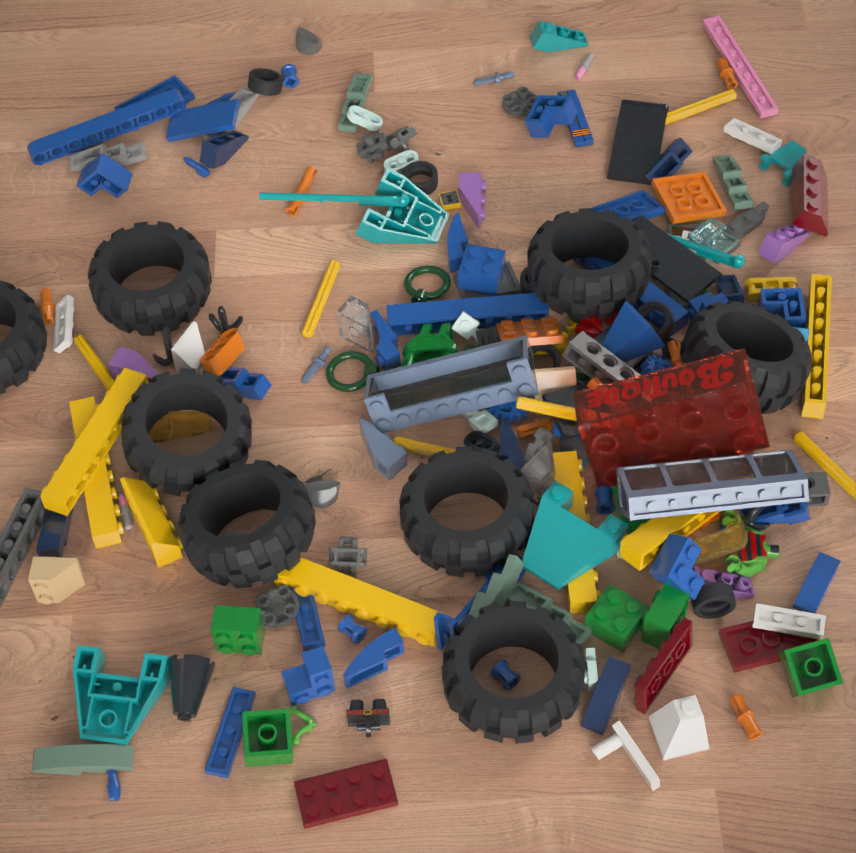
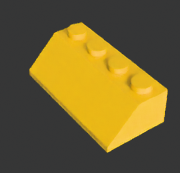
[120,477,183,568]

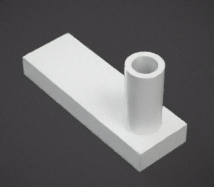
[591,721,661,791]

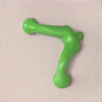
[290,705,317,745]

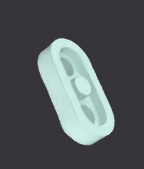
[347,105,383,131]
[384,150,419,174]

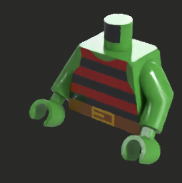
[722,510,779,578]

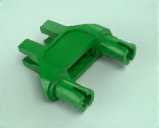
[400,323,459,367]

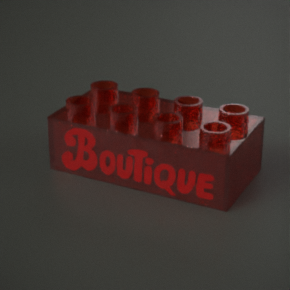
[573,348,770,487]

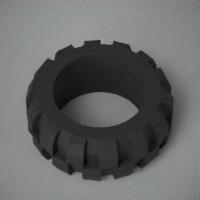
[527,208,652,320]
[87,221,212,336]
[0,281,47,394]
[680,301,812,414]
[120,368,252,497]
[399,446,534,577]
[178,460,316,588]
[441,601,585,744]

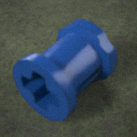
[281,64,299,88]
[595,486,615,515]
[337,614,368,644]
[490,660,521,691]

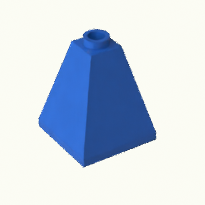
[602,301,665,362]

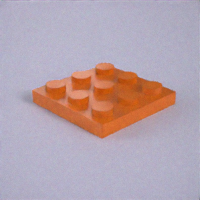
[651,171,727,224]
[496,316,564,346]

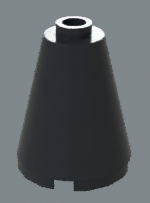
[169,654,215,721]

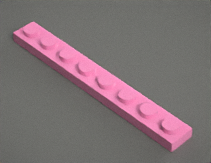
[702,16,778,118]

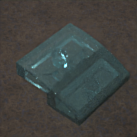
[687,217,741,264]

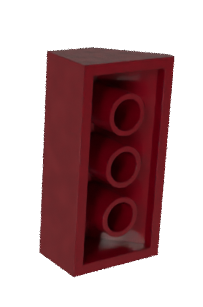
[792,154,828,237]

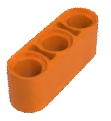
[200,328,246,376]

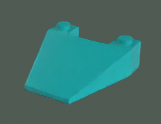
[355,168,450,244]
[522,480,629,590]
[73,645,170,745]

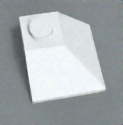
[171,321,205,375]
[648,695,709,760]

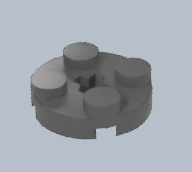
[524,427,555,470]

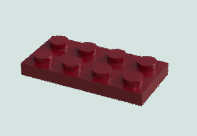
[719,610,820,673]
[634,617,693,715]
[294,758,398,829]

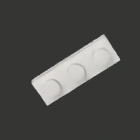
[723,118,782,154]
[53,294,75,354]
[753,603,826,640]

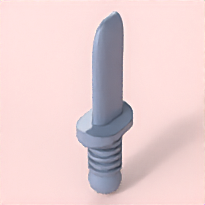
[474,72,515,85]
[301,347,332,384]

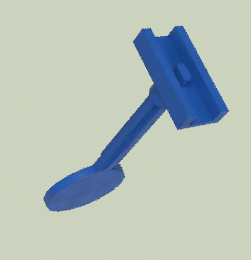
[434,554,526,650]

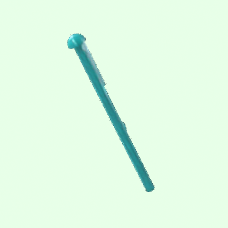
[259,192,410,207]
[667,233,745,269]

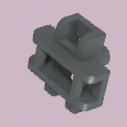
[386,126,417,151]
[357,132,388,163]
[328,536,367,575]

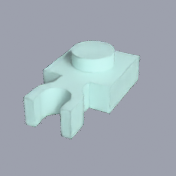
[451,311,484,342]
[463,410,498,434]
[584,648,598,692]

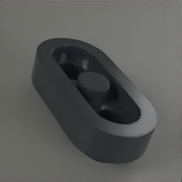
[464,431,500,453]

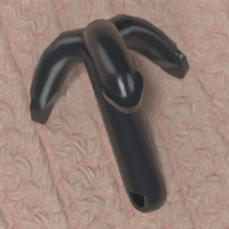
[209,306,243,338]
[152,326,174,366]
[736,506,770,531]

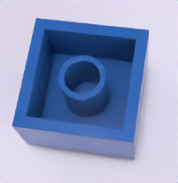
[458,244,506,295]

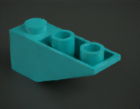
[529,21,588,52]

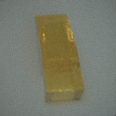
[148,411,212,443]

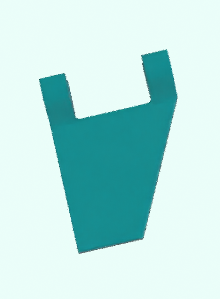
[758,140,807,187]

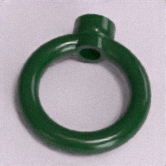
[404,265,451,303]
[326,351,380,392]

